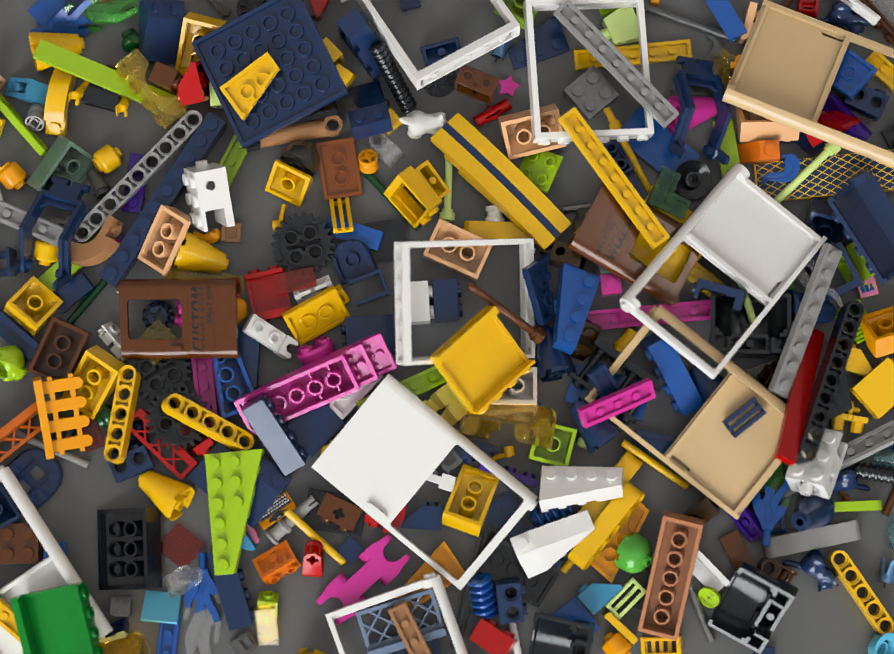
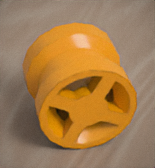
[358,149,379,174]

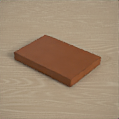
[315,137,364,201]

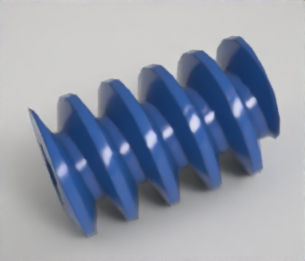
[530,504,574,528]
[468,573,498,618]

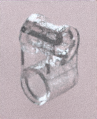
[369,133,404,168]
[163,565,203,598]

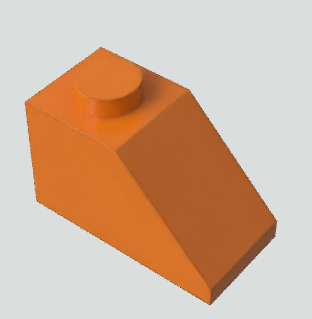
[737,140,780,164]

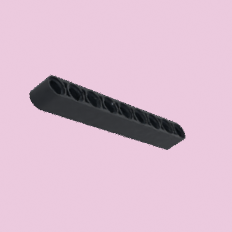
[795,300,864,465]

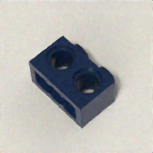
[842,84,890,122]
[107,443,156,483]
[495,577,528,624]

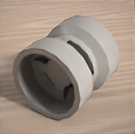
[25,104,46,131]

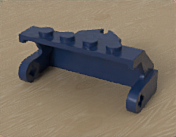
[827,167,894,285]

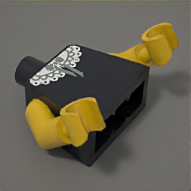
[68,64,131,117]

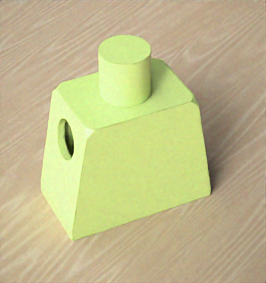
[600,8,639,46]

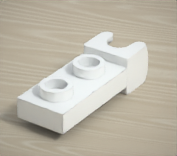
[242,314,299,360]
[427,470,456,492]

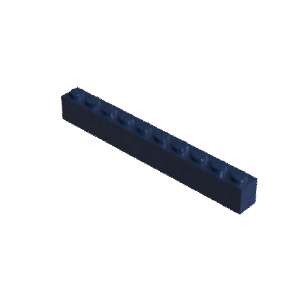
[98,112,228,288]

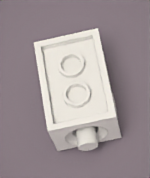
[182,160,235,232]
[785,429,848,499]

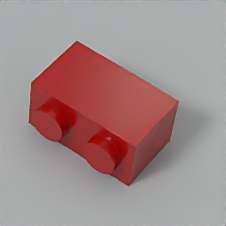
[469,618,517,654]

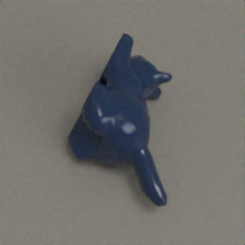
[818,2,870,35]
[831,466,870,498]
[783,549,839,592]

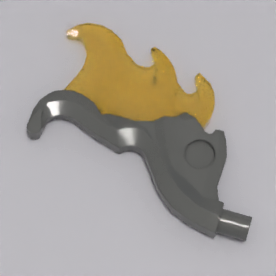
[670,34,743,97]

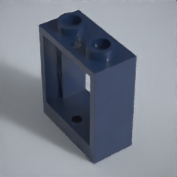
[807,240,865,302]

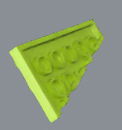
[205,449,265,575]

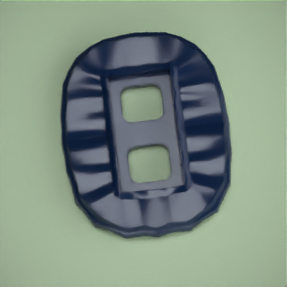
[0,447,64,514]

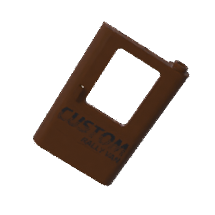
[567,181,700,306]
[116,278,241,359]

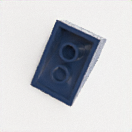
[139,0,185,64]
[343,80,393,140]
[247,456,292,528]

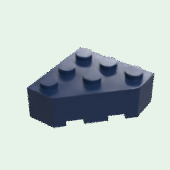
[337,8,382,81]

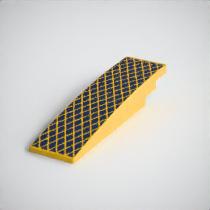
[753,150,894,202]

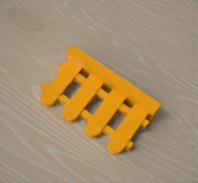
[32,372,93,459]

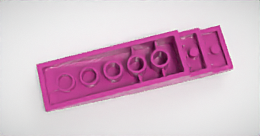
[234,331,397,436]

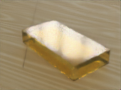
[254,606,280,646]

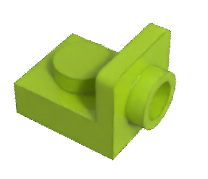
[256,591,279,624]

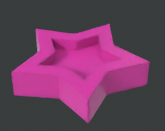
[499,75,520,98]

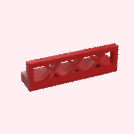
[131,407,199,480]

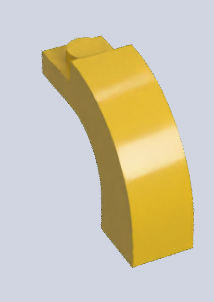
[44,68,76,137]

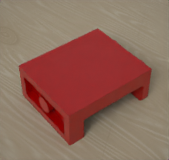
[244,265,292,321]

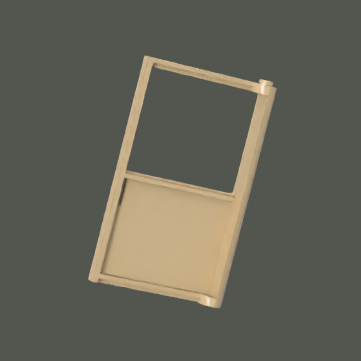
[722,0,894,168]
[584,305,809,520]

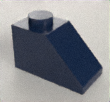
[400,501,442,531]

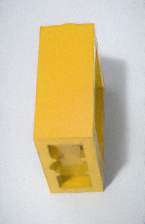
[383,165,442,229]

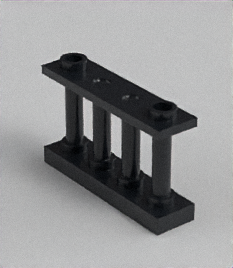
[569,337,663,425]

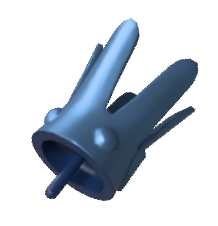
[490,39,514,63]
[878,557,894,588]

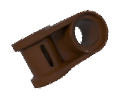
[757,558,798,583]

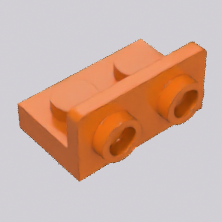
[252,540,301,585]

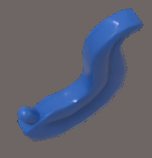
[762,153,800,186]

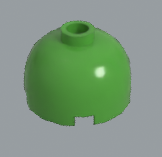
[615,532,653,573]

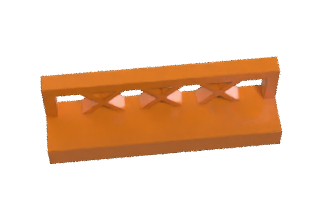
[0,401,49,464]

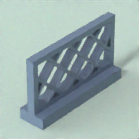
[355,587,447,654]

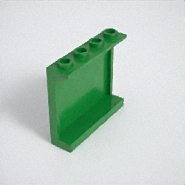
[10,581,104,654]

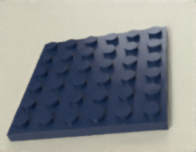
[191,0,349,149]

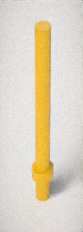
[603,106,651,194]

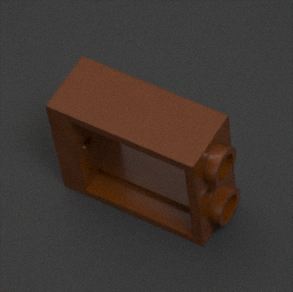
[454,65,499,106]

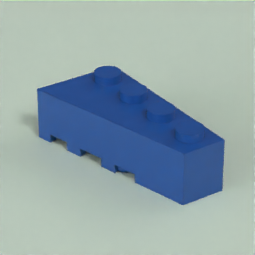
[552,263,601,355]
[640,333,704,416]
[211,351,254,419]

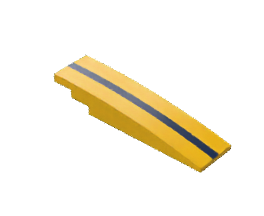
[430,113,571,251]

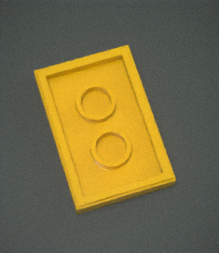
[281,285,351,346]

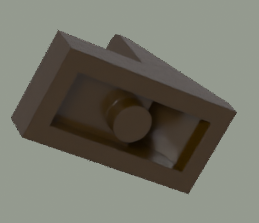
[571,319,602,361]

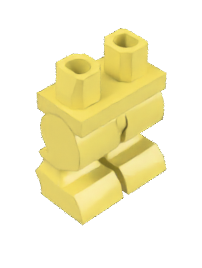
[423,383,469,425]

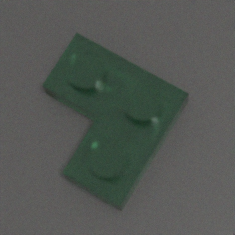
[646,166,691,220]

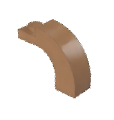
[56,215,124,267]

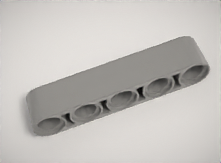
[764,519,862,559]

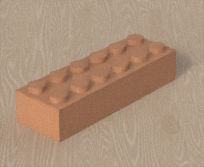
[638,510,705,641]

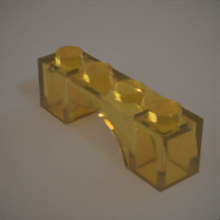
[115,48,187,129]

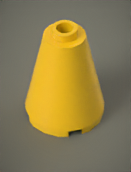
[29,32,85,72]
[172,231,229,273]
[138,470,195,521]

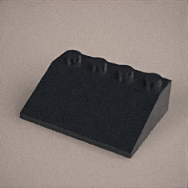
[97,507,162,590]

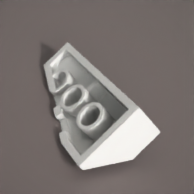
[510,510,595,578]

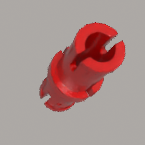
[472,98,512,128]

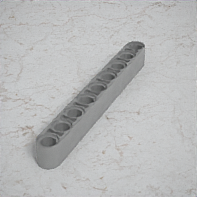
[74,110,202,244]

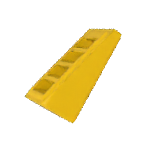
[640,635,683,654]

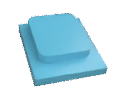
[141,590,182,624]

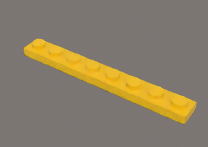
[558,107,670,250]

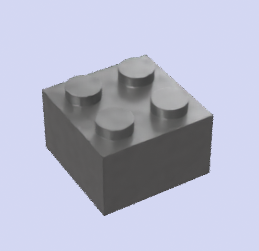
[562,65,619,124]

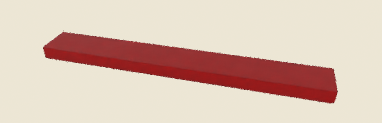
[774,328,825,466]

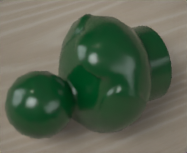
[121,28,141,63]
[96,404,126,428]

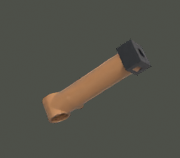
[246,115,343,152]

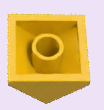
[265,159,313,207]

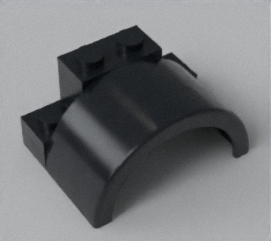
[709,292,791,358]
[707,561,799,654]
[528,612,596,654]

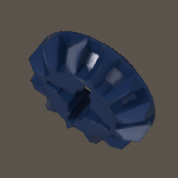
[142,301,174,332]

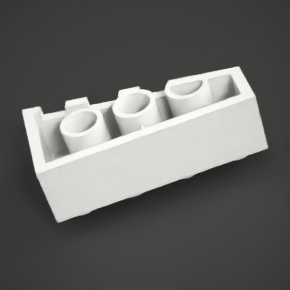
[539,466,624,513]

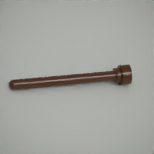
[468,283,546,344]

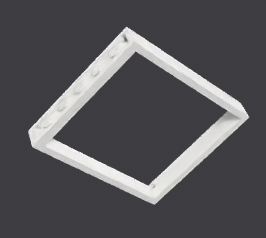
[356,0,520,90]
[523,0,654,146]
[394,238,536,366]

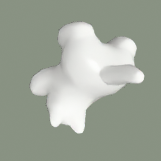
[399,110,448,139]

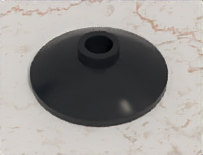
[674,160,712,199]

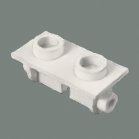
[292,275,333,304]
[97,321,126,362]

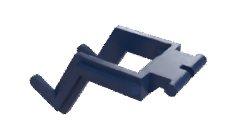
[668,56,732,165]
[7,176,90,291]

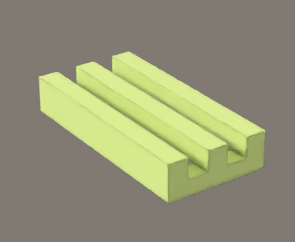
[604,577,646,620]

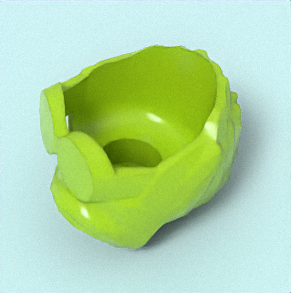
[0,345,28,381]

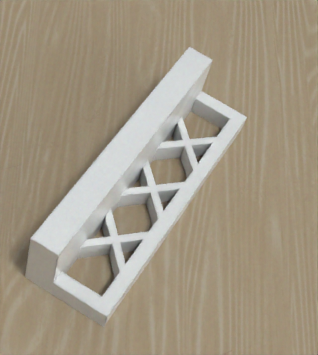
[693,550,731,592]

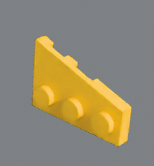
[220,52,280,121]

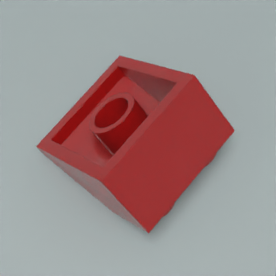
[177,60,210,106]
[806,110,861,147]

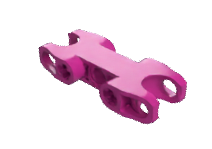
[316,534,411,625]

